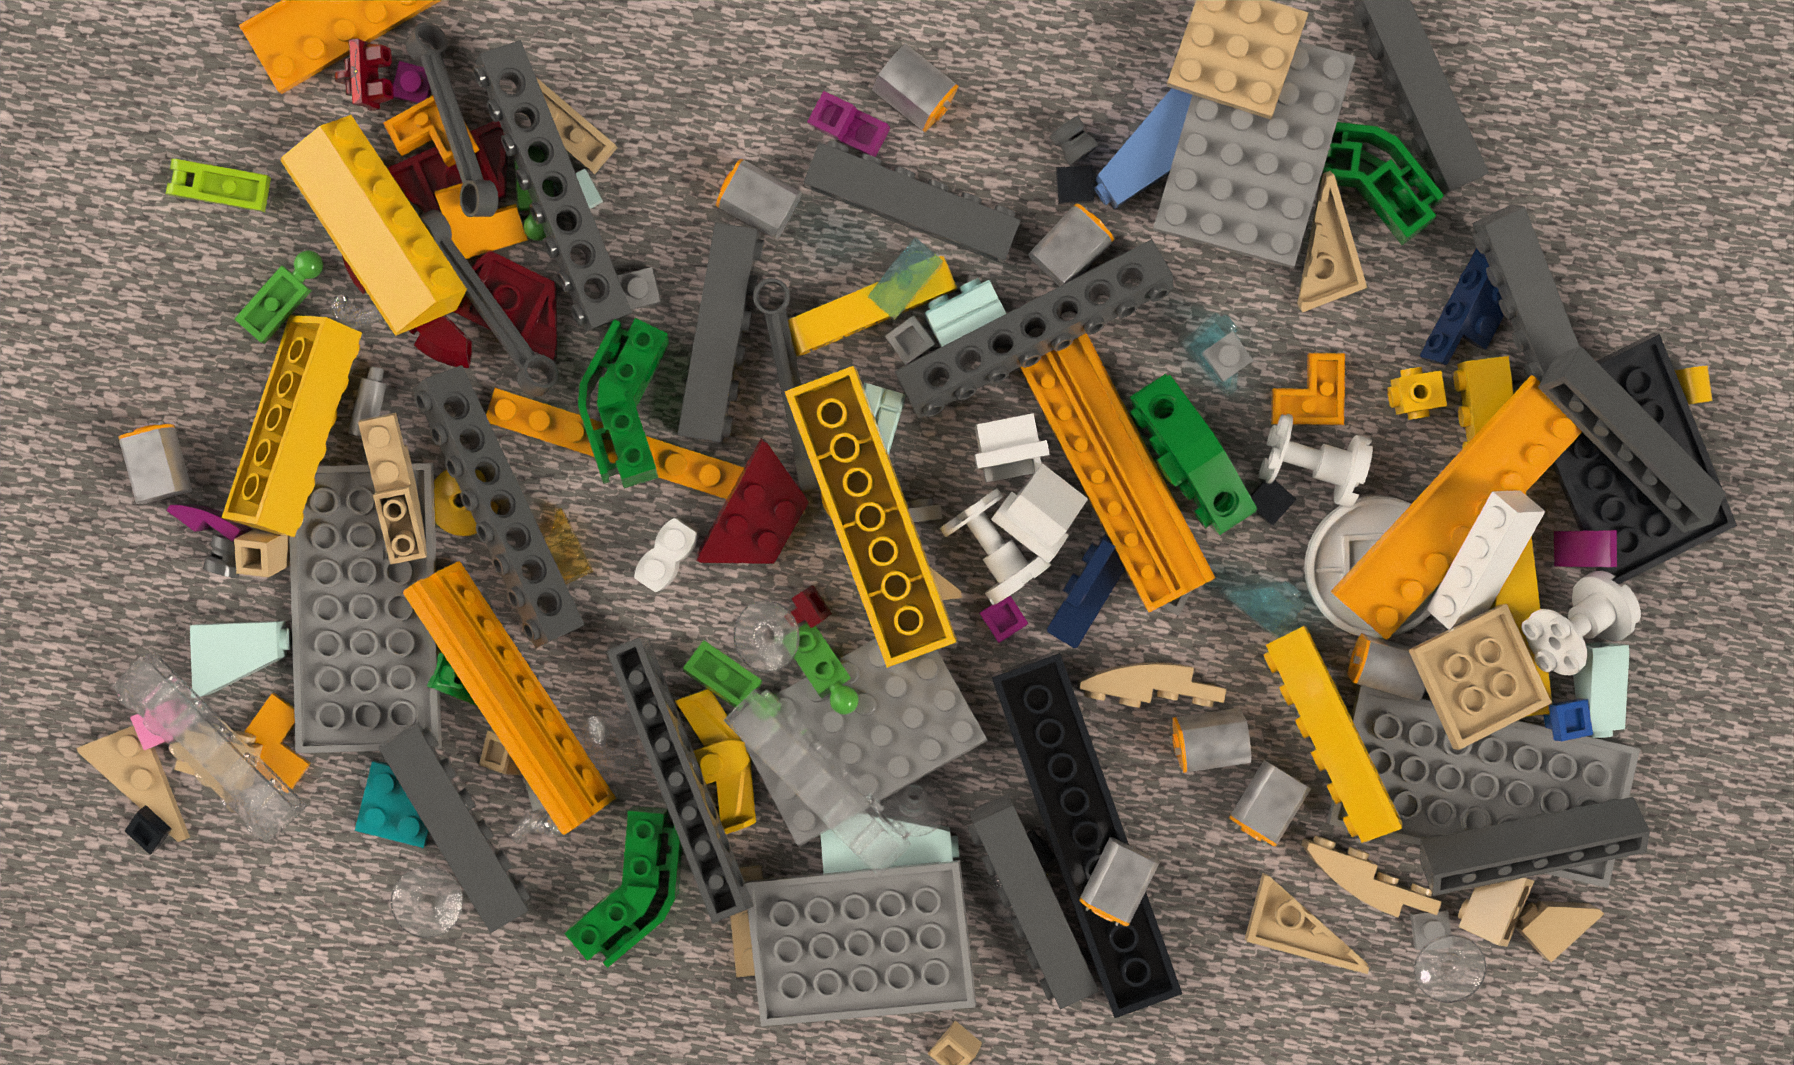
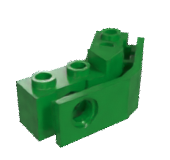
[1319,122,1444,245]
[578,318,669,489]
[1129,373,1257,535]
[564,806,683,968]

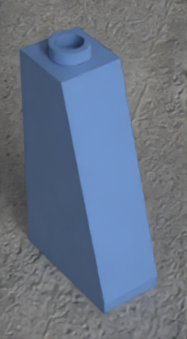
[1094,88,1192,210]

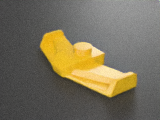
[674,689,756,834]

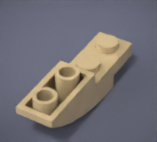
[358,413,427,564]
[1077,662,1226,708]
[1301,835,1442,918]

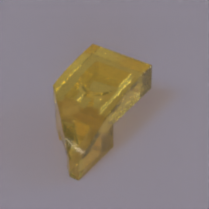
[545,508,594,585]

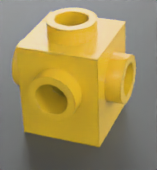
[1387,367,1447,420]

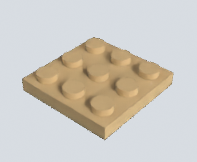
[1167,0,1309,120]
[1408,604,1552,750]

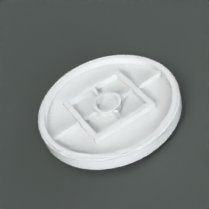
[1304,495,1441,638]

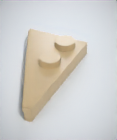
[1297,171,1367,313]
[77,726,190,842]
[1245,873,1370,974]

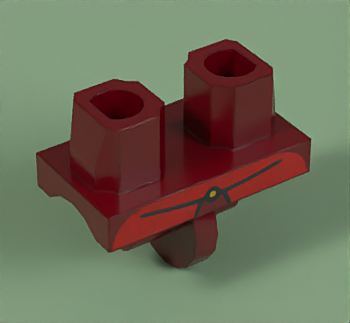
[334,39,394,111]

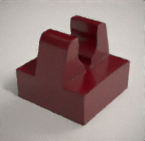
[785,585,832,628]

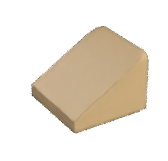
[479,731,522,775]
[928,1021,982,1065]

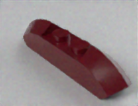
[342,255,472,368]

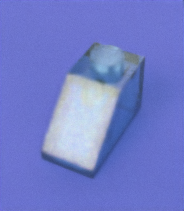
[868,237,943,320]
[1180,312,1240,397]
[1218,581,1306,638]

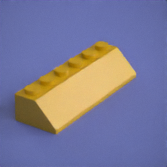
[281,115,467,336]
[221,315,362,537]
[1263,626,1402,843]

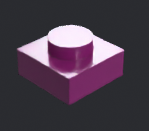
[393,61,432,104]
[979,595,1029,643]

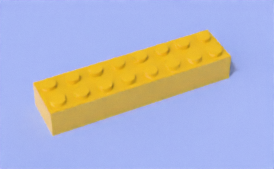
[784,366,957,668]

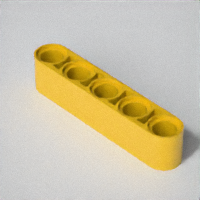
[788,256,958,357]

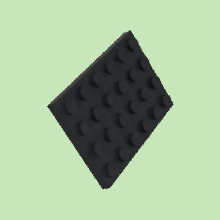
[1552,332,1737,585]

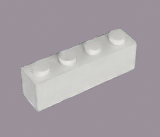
[1427,490,1546,630]

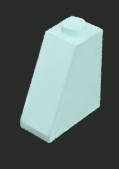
[190,621,292,697]
[1573,641,1629,738]

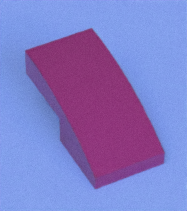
[807,91,891,157]
[166,503,252,542]
[1554,530,1617,567]

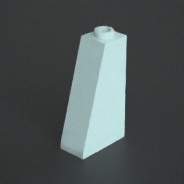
[820,810,959,874]

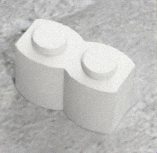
[634,518,699,592]

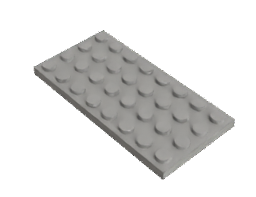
[289,463,442,754]
[1327,684,1640,888]

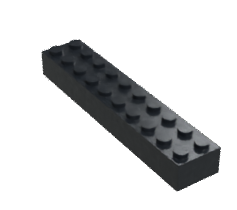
[990,650,1183,1019]

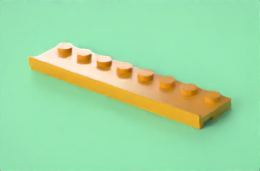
[239,0,442,94]
[1019,333,1215,613]
[1331,375,1582,640]
[403,561,616,835]

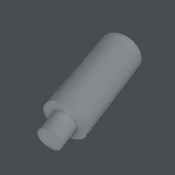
[348,366,387,436]

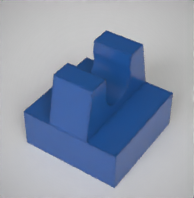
[1543,698,1593,742]

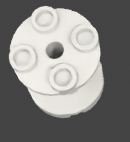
[1258,414,1373,508]
[939,488,1051,605]
[1521,571,1641,675]

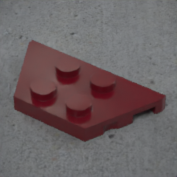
[387,121,508,213]
[453,250,557,362]
[695,438,809,564]

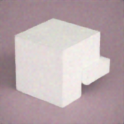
[974,413,1050,483]
[991,464,1088,564]

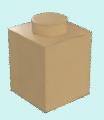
[234,528,290,577]

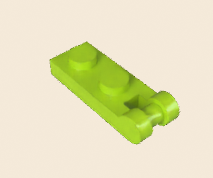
[165,159,271,212]

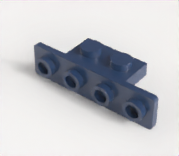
[1420,247,1504,365]
[1047,532,1125,648]

